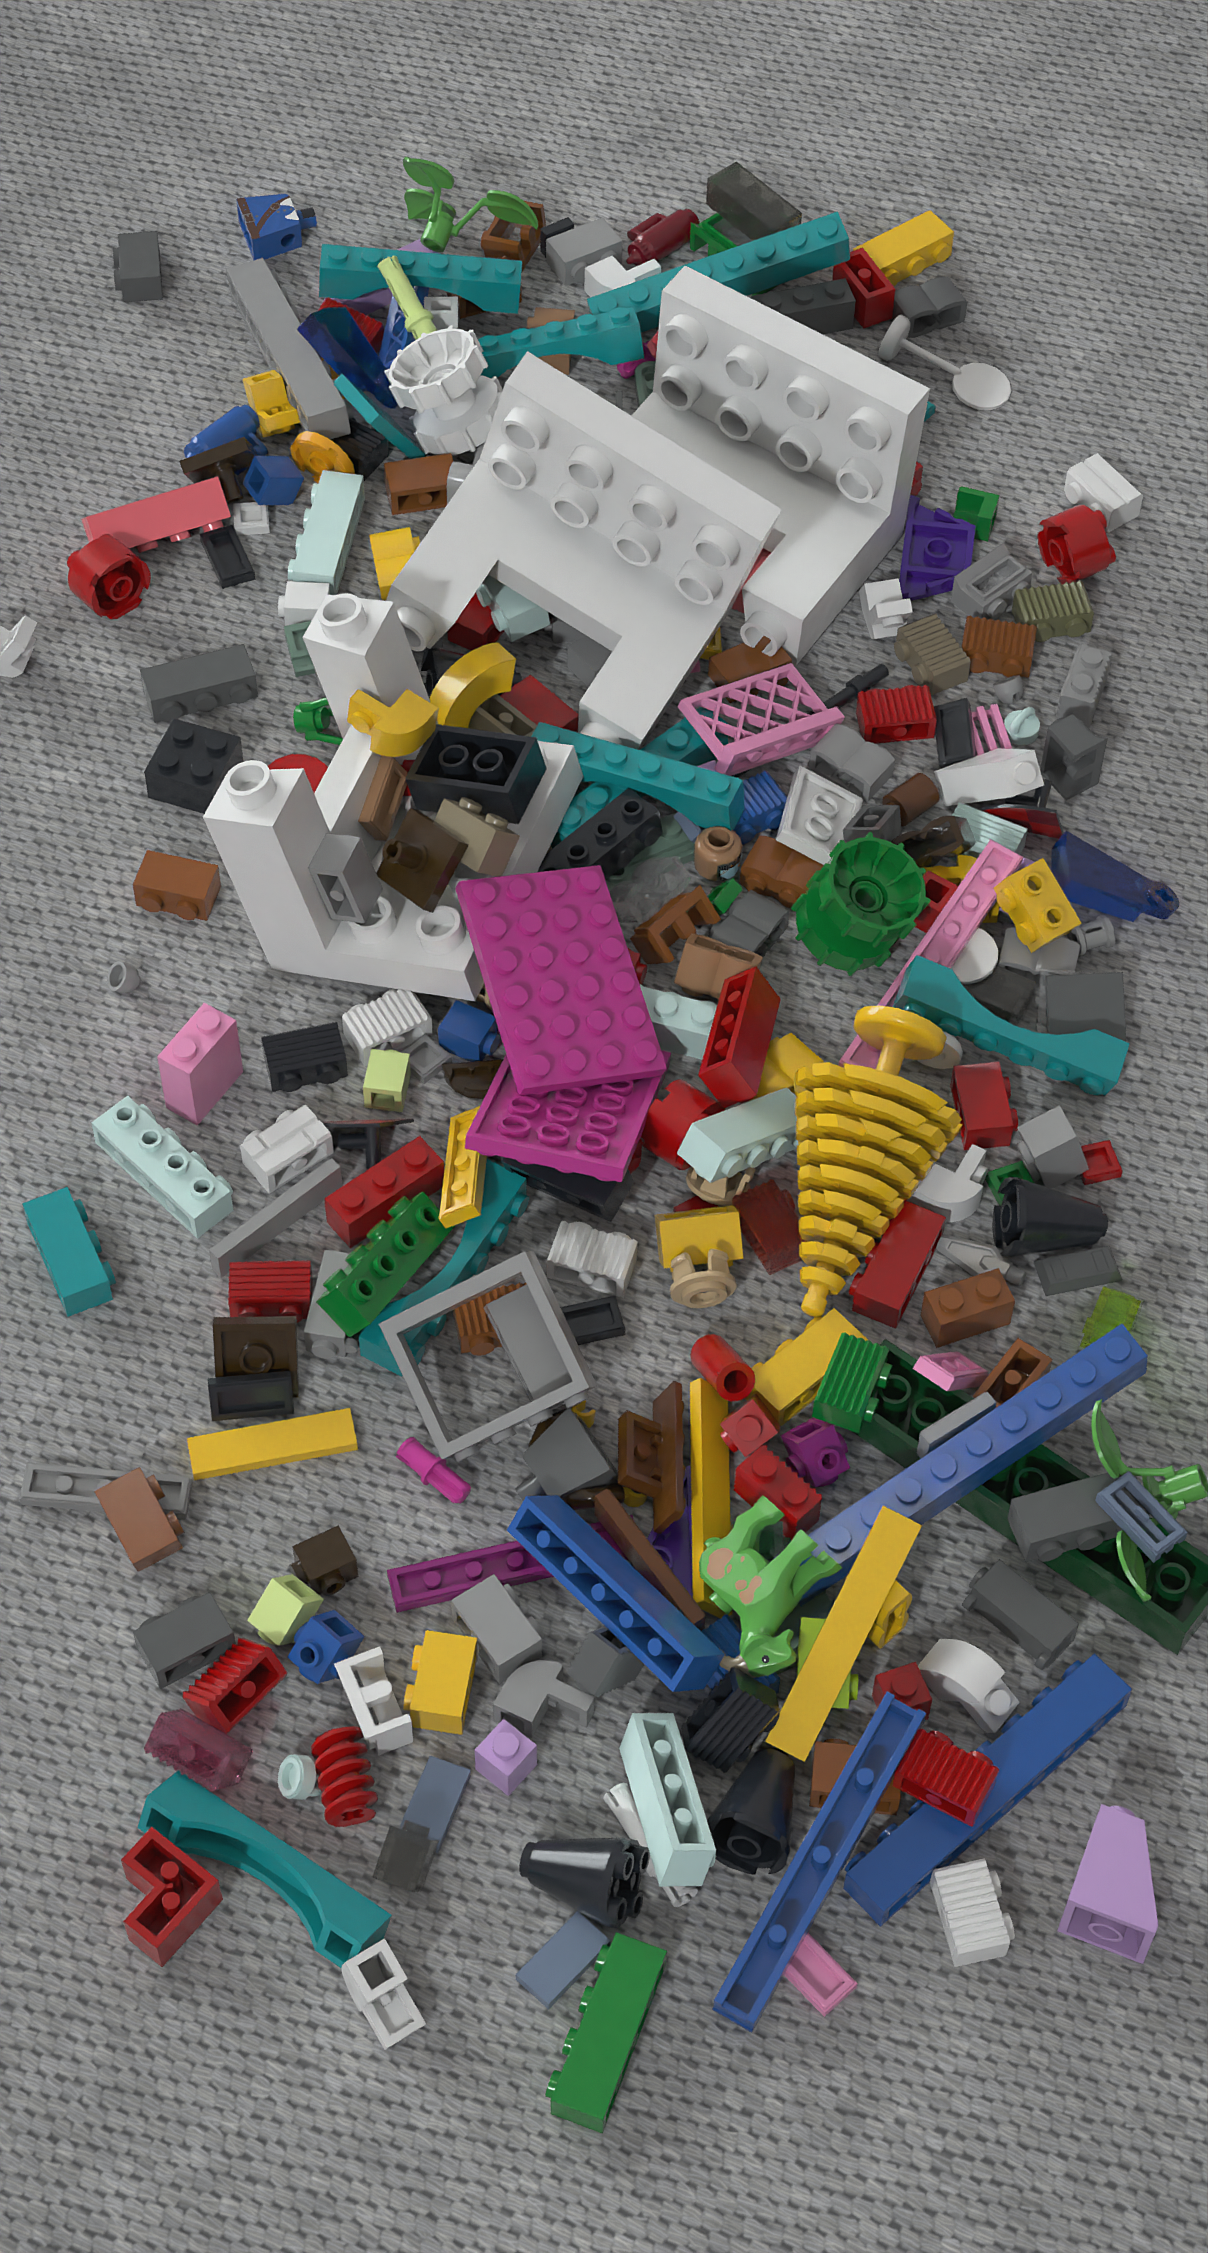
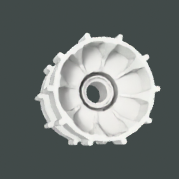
[385,325,503,455]

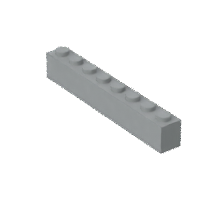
[226,258,353,439]

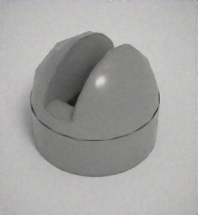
[993,675,1024,705]
[107,961,140,993]

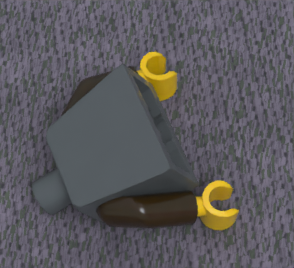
[515,1400,647,1510]

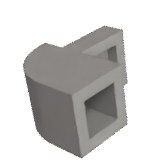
[493,1660,595,1738]

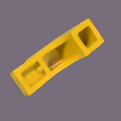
[429,642,516,728]

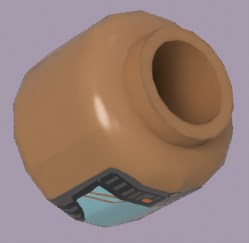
[693,826,743,881]

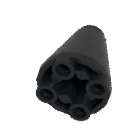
[519,1837,650,1928]

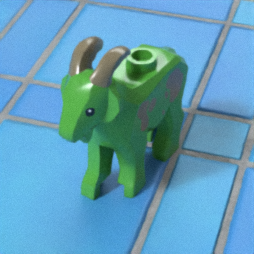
[699,1496,842,1678]

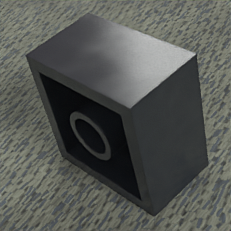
[144,718,244,814]

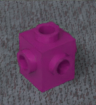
[780,1418,850,1487]

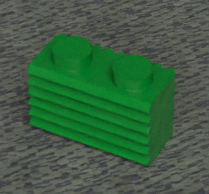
[812,1332,893,1433]

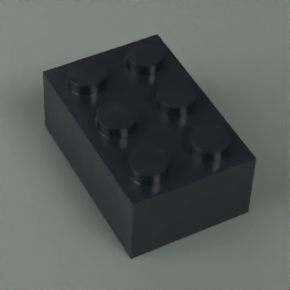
[405,724,547,824]

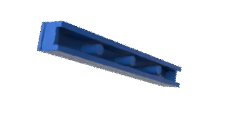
[712,1691,926,2033]

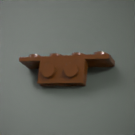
[618,1381,686,1534]

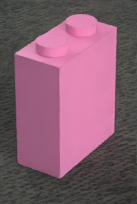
[157,1003,243,1126]

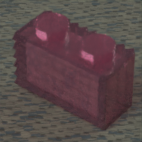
[144,1708,253,1792]

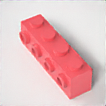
[81,476,231,553]

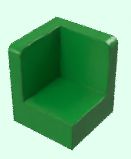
[953,486,1000,542]

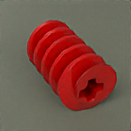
[311,1726,378,1827]

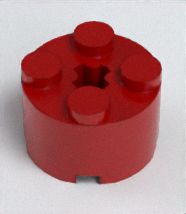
[1037,504,1116,585]
[67,534,151,619]
[641,1079,726,1170]

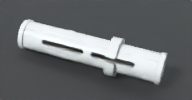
[603,1783,698,1907]

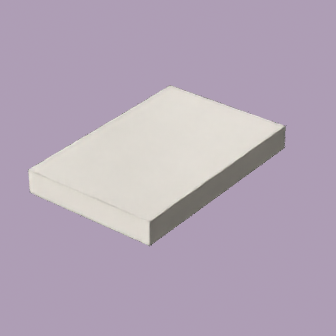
[776,766,863,865]

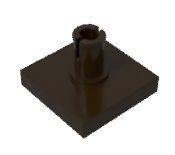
[179,437,258,504]
[376,808,468,913]
[212,1316,299,1397]

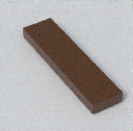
[595,1489,706,1631]

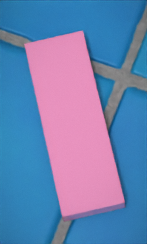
[913,1351,989,1391]

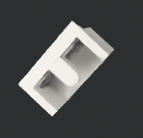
[334,1646,413,1755]

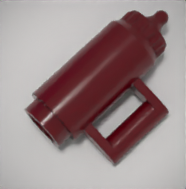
[626,209,700,266]

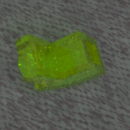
[1080,1286,1144,1349]

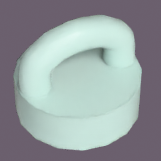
[1004,707,1040,745]
[278,1754,322,1800]

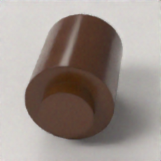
[882,773,940,827]

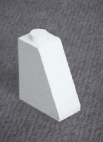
[934,748,1044,806]

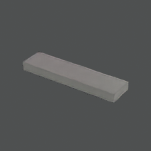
[209,1158,343,1278]
[19,1462,193,1519]

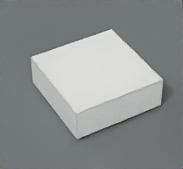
[233,502,270,535]

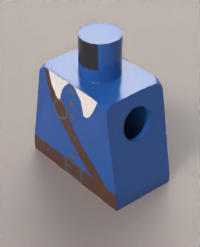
[236,194,317,261]

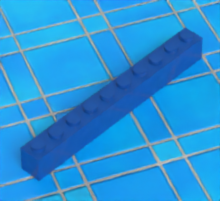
[773,1324,1148,1607]

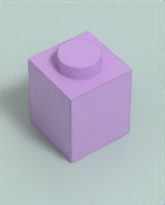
[474,1719,537,1796]

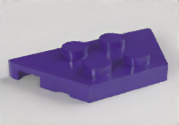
[899,495,976,601]

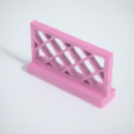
[678,663,845,776]

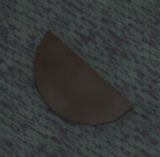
[442,1059,503,1099]

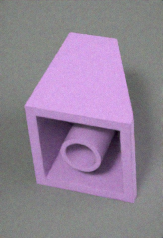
[1057,1804,1158,1964]

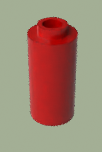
[690,1334,755,1401]

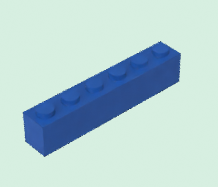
[507,1495,725,1692]

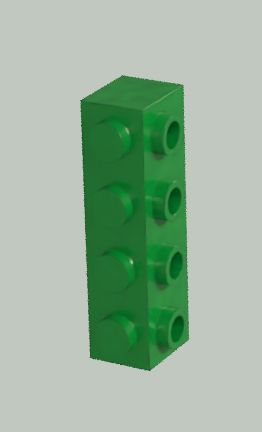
[316,1191,455,1337]

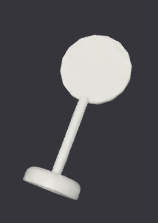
[878,315,1011,411]
[917,928,998,1069]

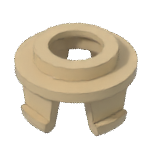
[686,1166,755,1206]
[670,1249,737,1308]

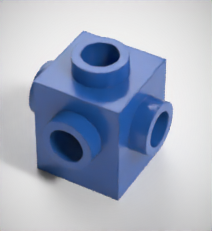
[287,1610,365,1684]

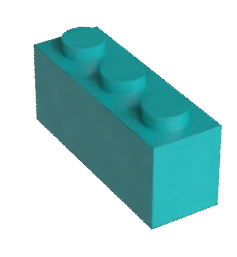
[22,1187,116,1317]

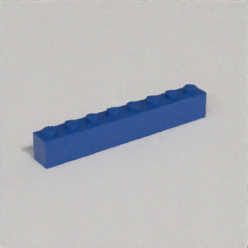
[843,1653,1132,1927]

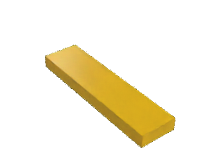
[439,1105,487,1228]
[187,1408,358,1481]

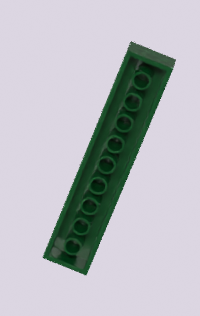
[850,1339,1208,1655]

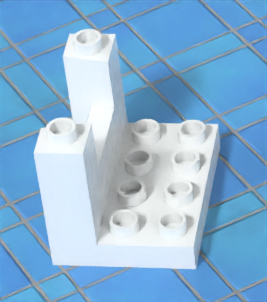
[631,266,930,666]
[386,351,782,750]
[203,593,583,1001]

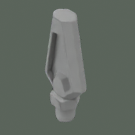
[936,1234,1026,1286]

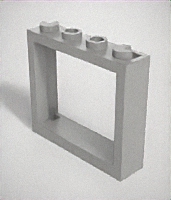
[379,1251,597,1462]

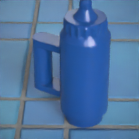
[184,405,268,475]

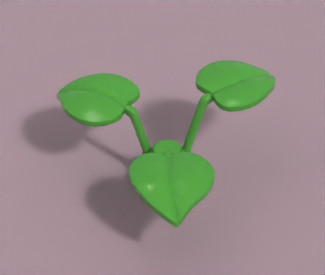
[403,156,538,252]
[1091,1399,1208,1602]

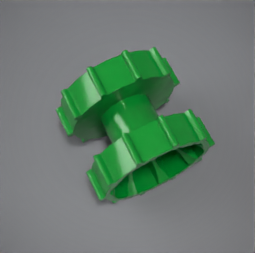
[791,832,931,976]

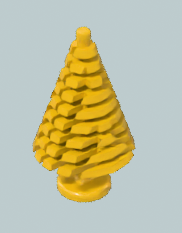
[794,1005,962,1317]

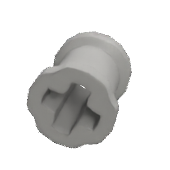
[1067,914,1115,957]

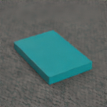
[334,374,427,459]

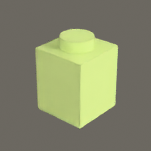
[363,1049,411,1112]
[247,1574,324,1646]

